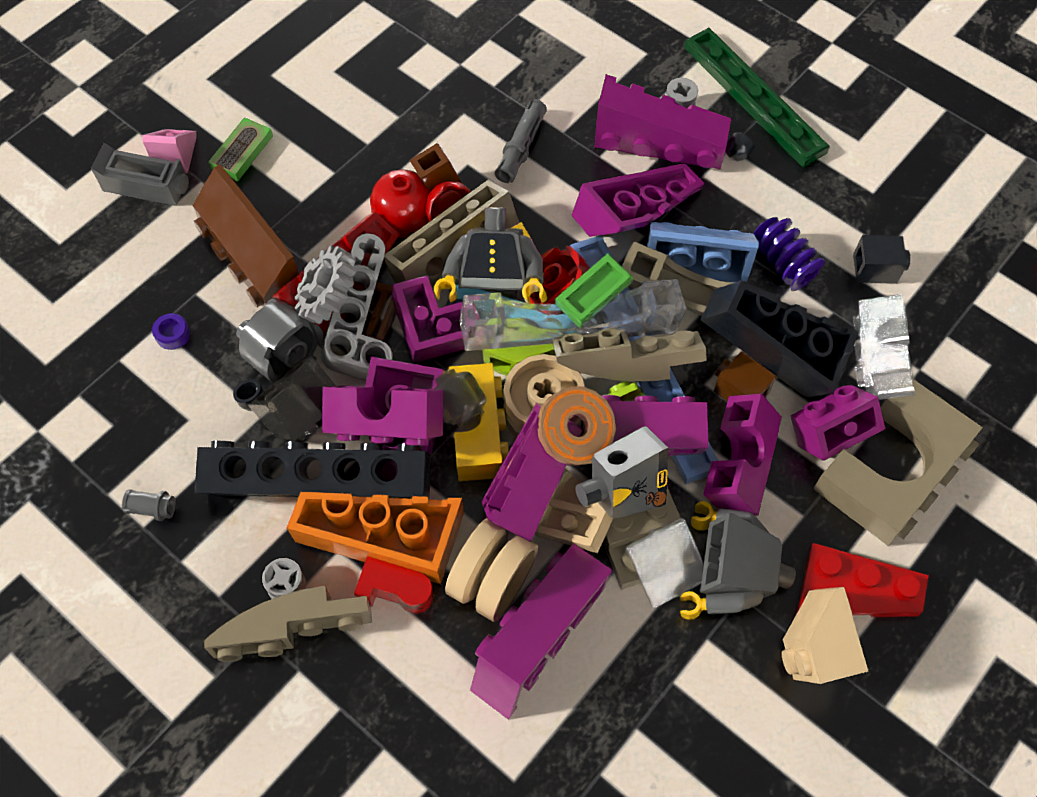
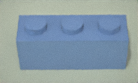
[647,222,758,283]

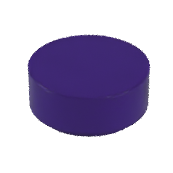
[152,313,190,350]

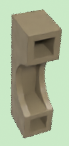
[622,242,734,316]

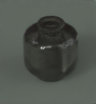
[434,369,487,428]

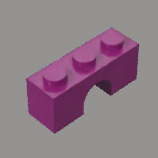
[322,385,444,445]
[703,394,782,516]

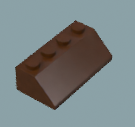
[193,164,299,308]

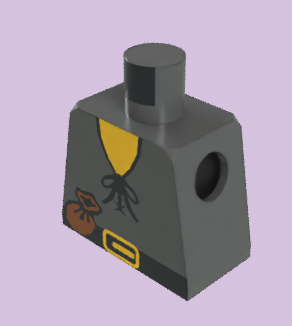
[576,426,668,519]

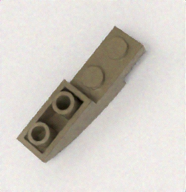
[552,328,706,381]
[204,585,372,662]

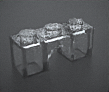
[853,294,915,400]

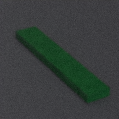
[684,27,830,168]

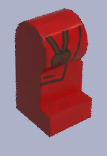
[354,556,434,614]

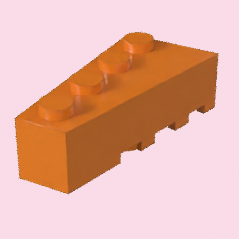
[286,492,464,584]

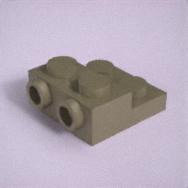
[602,487,695,590]

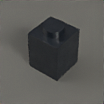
[853,235,910,284]

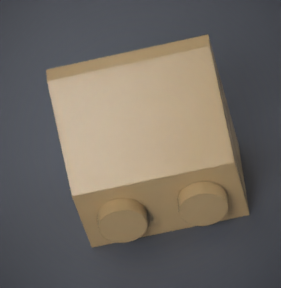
[782,587,868,684]

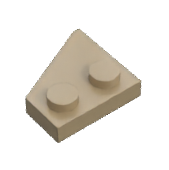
[535,468,613,553]

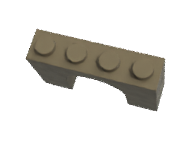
[813,375,983,546]

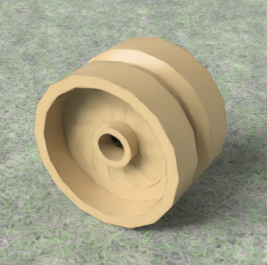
[503,354,585,439]
[445,518,538,622]

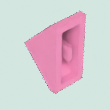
[142,129,197,173]

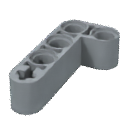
[321,233,393,380]

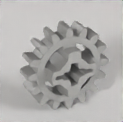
[295,245,357,324]

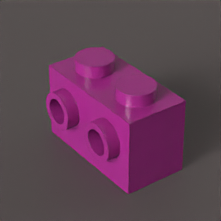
[790,385,885,461]

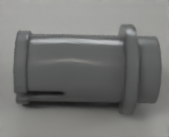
[122,489,176,521]

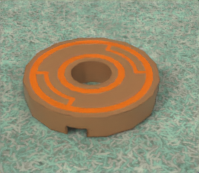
[537,386,616,466]

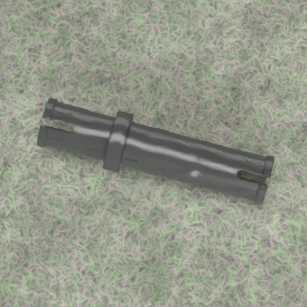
[495,99,547,183]

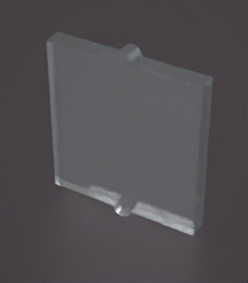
[625,518,704,608]

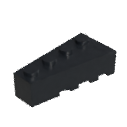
[700,280,859,398]

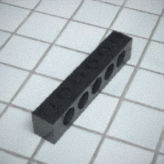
[194,440,431,499]

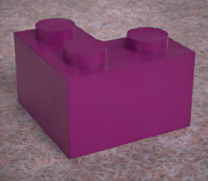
[392,275,484,364]

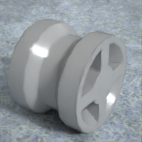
[666,78,699,108]
[262,558,307,599]

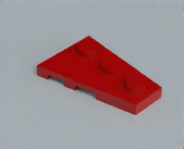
[796,543,929,617]

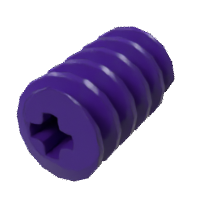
[753,217,825,291]

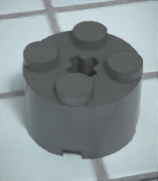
[236,298,324,385]

